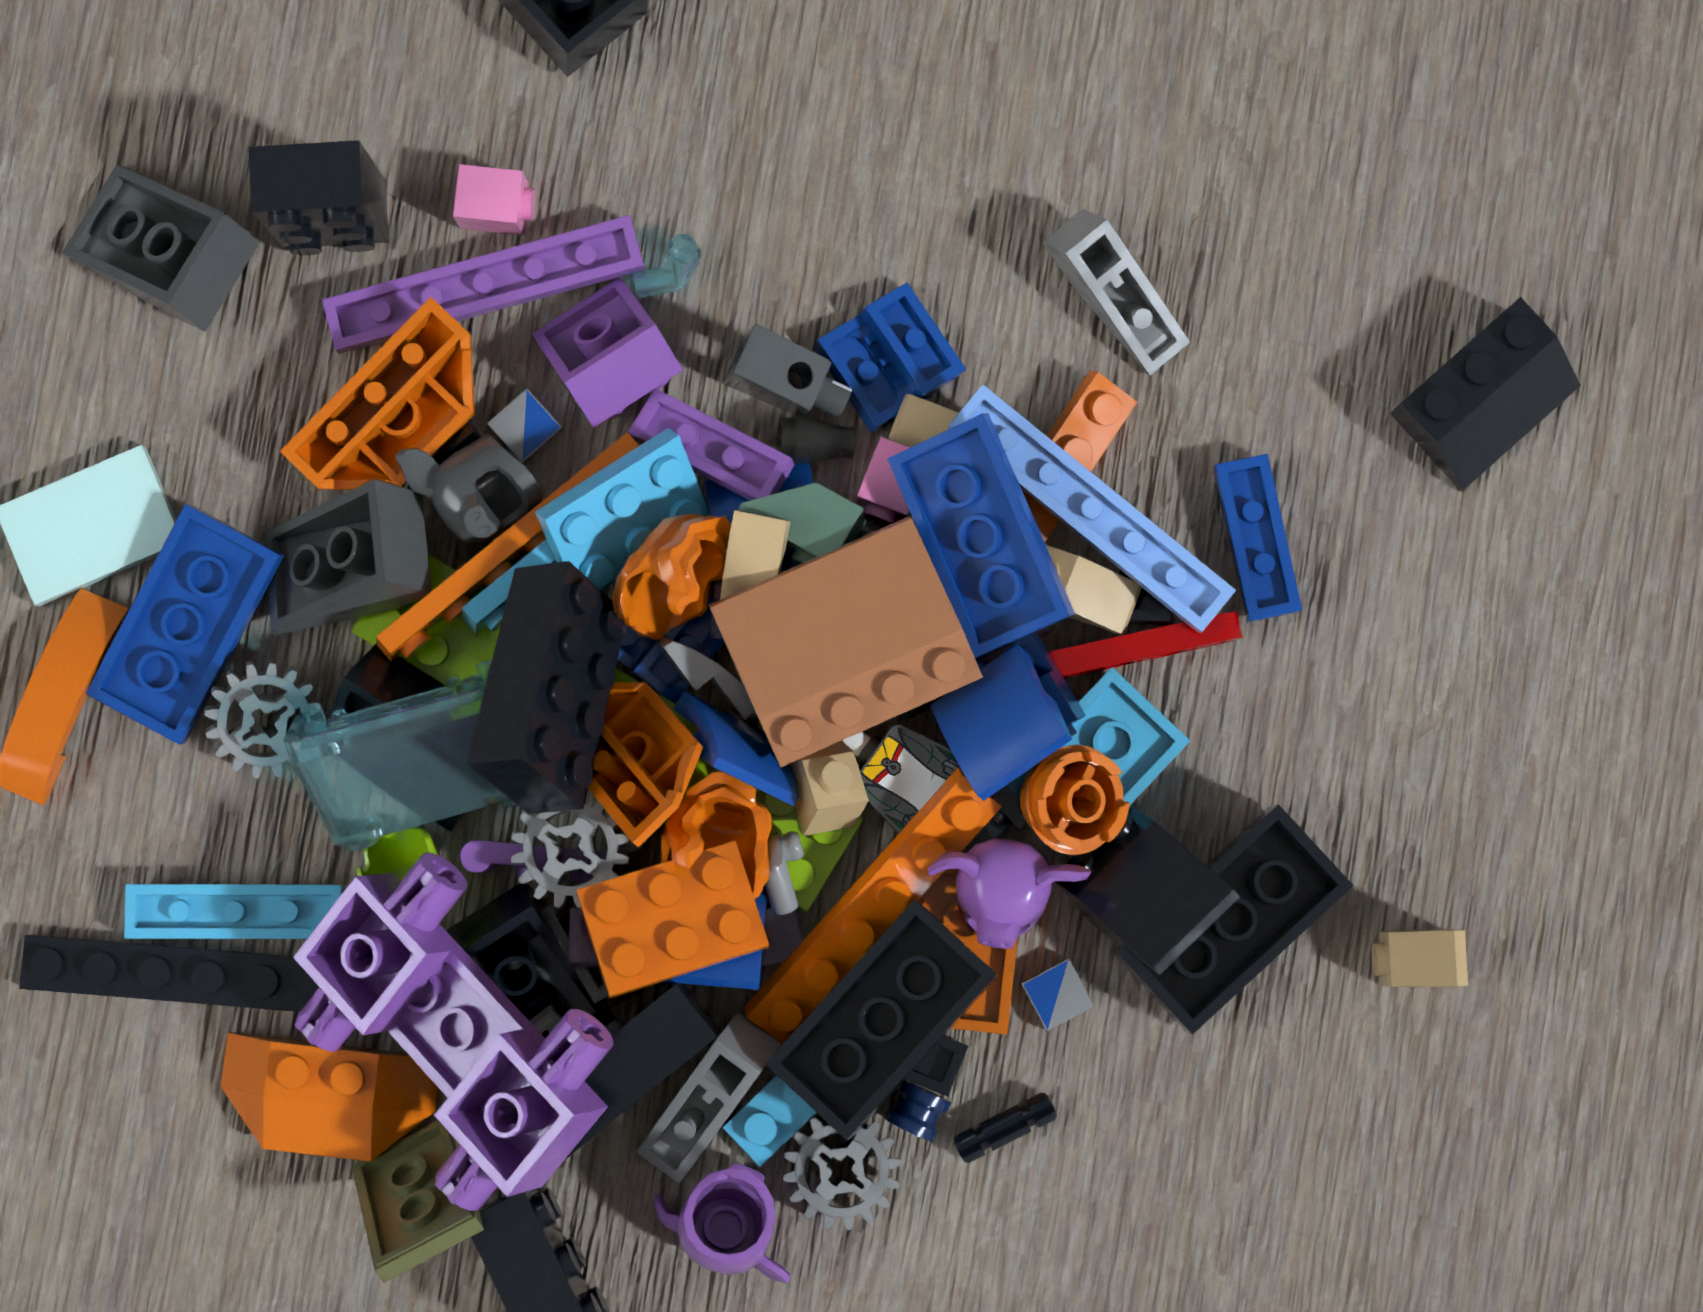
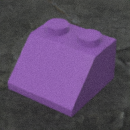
[532,277,683,428]

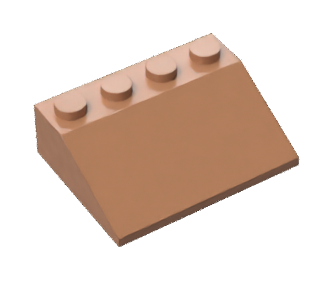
[709,516,983,767]

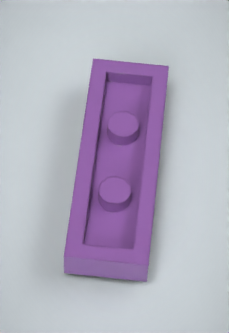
[628,388,794,501]

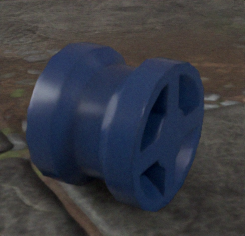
[884,1079,951,1142]

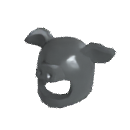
[395,434,542,563]

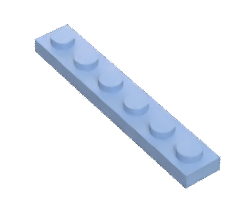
[948,385,1236,634]

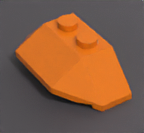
[279,297,475,490]
[588,682,703,847]
[221,1032,439,1162]

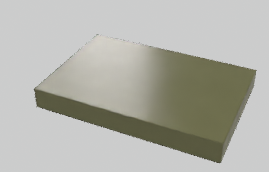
[352,1120,484,1283]

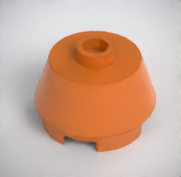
[1019,745,1129,855]

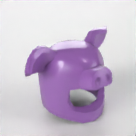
[928,838,1091,949]
[653,1163,790,1283]

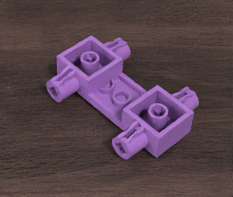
[293,852,613,1211]

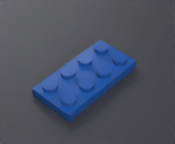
[887,413,1075,658]
[85,504,284,745]

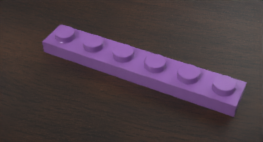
[322,215,645,354]

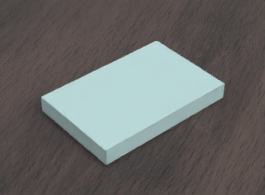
[0,445,176,607]

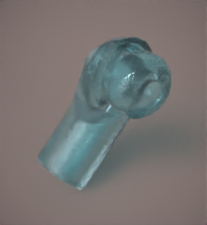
[633,234,701,299]

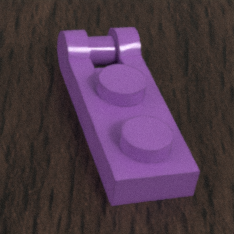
[460,840,617,883]

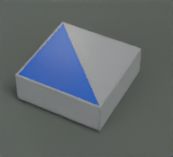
[487,388,563,465]
[1021,958,1094,1032]

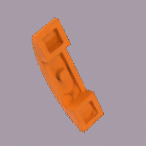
[0,588,130,805]

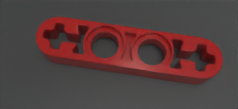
[1048,611,1243,679]

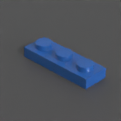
[1213,454,1302,623]

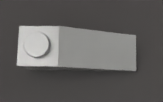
[1042,209,1190,376]
[636,1012,781,1184]

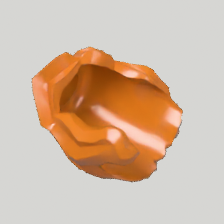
[612,514,731,640]
[661,770,772,899]

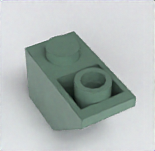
[737,482,866,566]

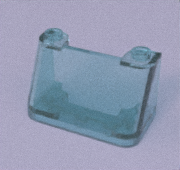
[283,660,518,851]

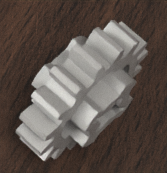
[204,660,323,778]
[511,792,631,908]
[783,1117,901,1230]

